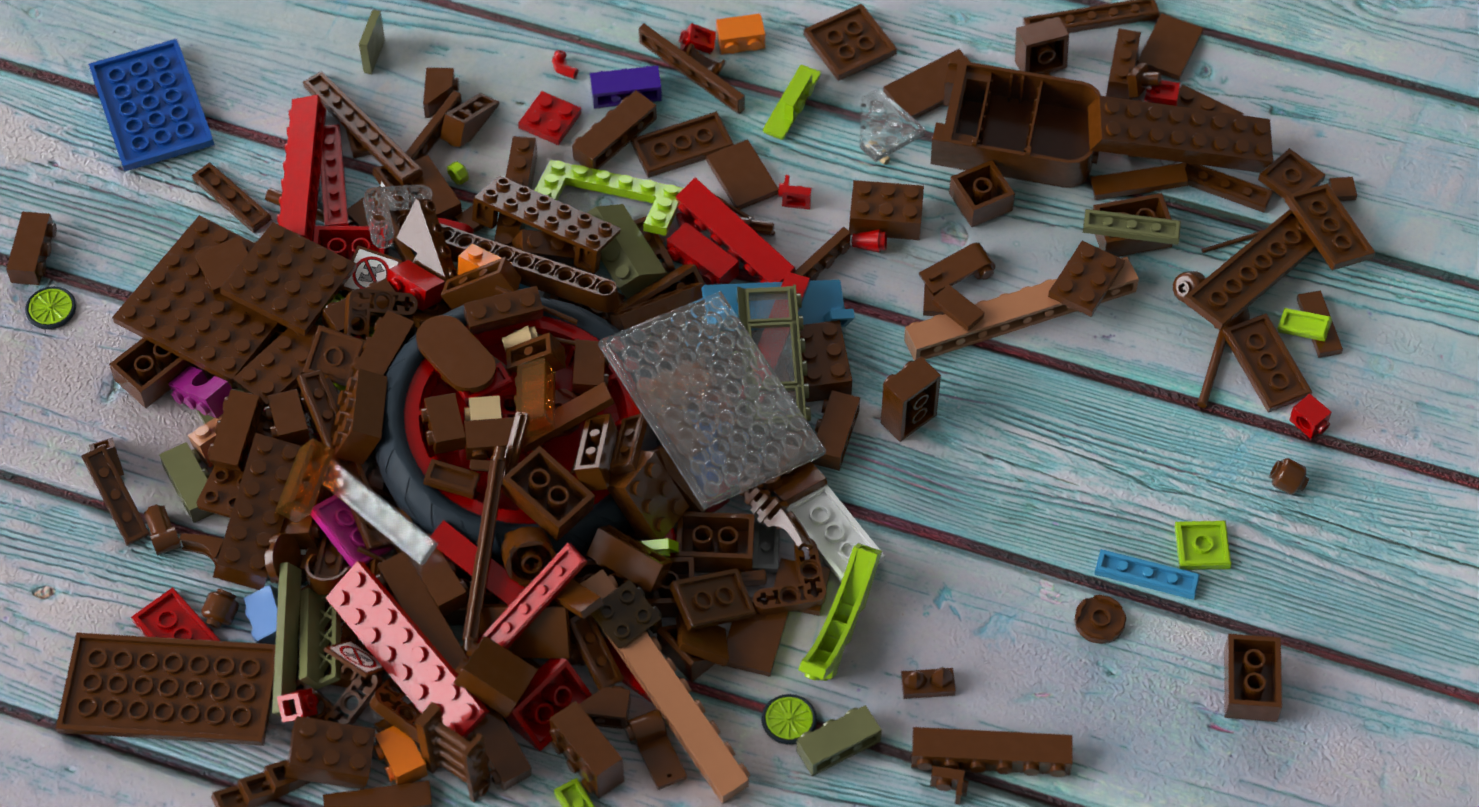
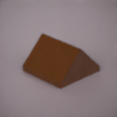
[657,625,715,683]

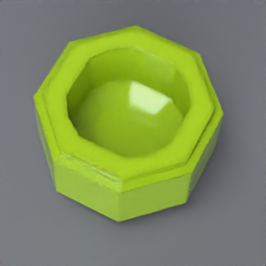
[447,162,469,185]

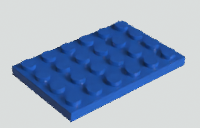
[88,38,214,172]

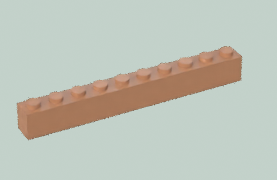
[904,256,1139,361]
[580,569,750,804]

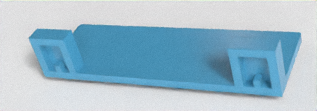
[702,280,855,333]

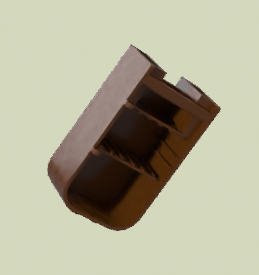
[931,59,1101,188]

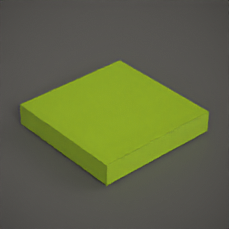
[1174,521,1231,570]

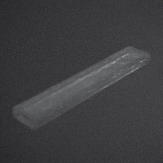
[317,459,438,565]

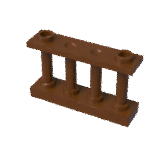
[415,702,491,802]

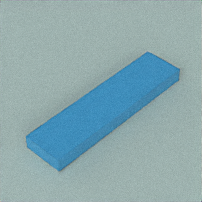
[1094,549,1200,600]

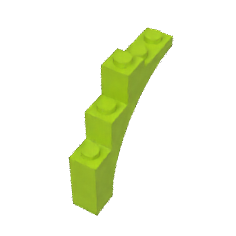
[798,543,882,681]

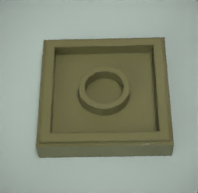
[359,10,385,75]

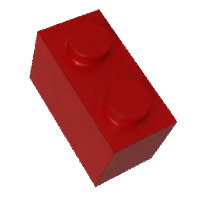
[387,260,445,311]

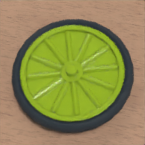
[25,286,76,329]
[761,694,817,745]

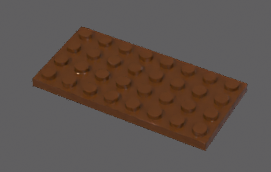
[56,632,276,746]

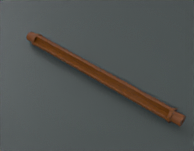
[462,446,506,652]

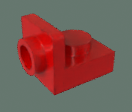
[679,23,716,54]
[1145,80,1180,106]
[778,175,812,210]

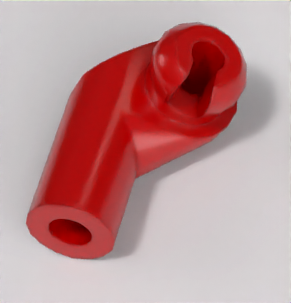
[552,50,579,79]

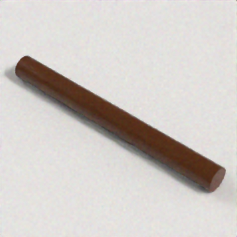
[1197,325,1229,408]

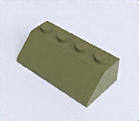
[587,204,668,299]

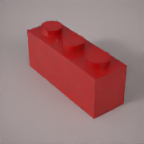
[667,222,739,285]

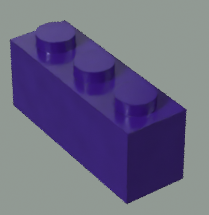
[590,65,662,109]

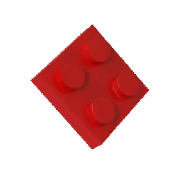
[518,91,582,146]

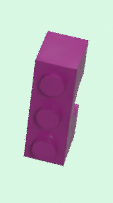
[168,366,232,418]

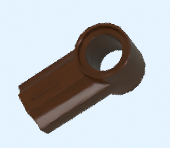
[144,504,181,556]

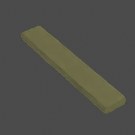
[272,562,302,717]

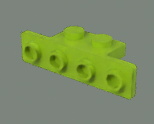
[763,65,821,140]

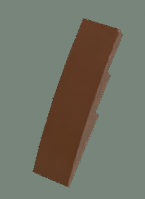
[211,759,311,807]

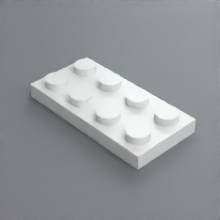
[785,485,885,583]

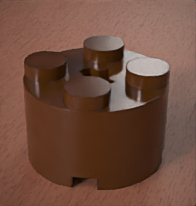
[501,527,556,587]

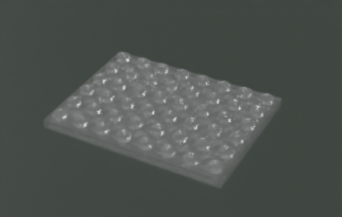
[598,291,826,509]

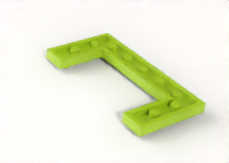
[534,160,684,236]

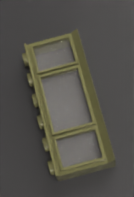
[736,285,811,433]

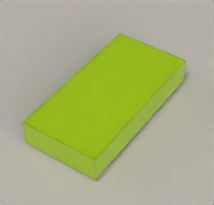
[1277,308,1332,342]

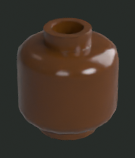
[1173,271,1206,303]
[1269,458,1309,495]
[201,589,239,629]

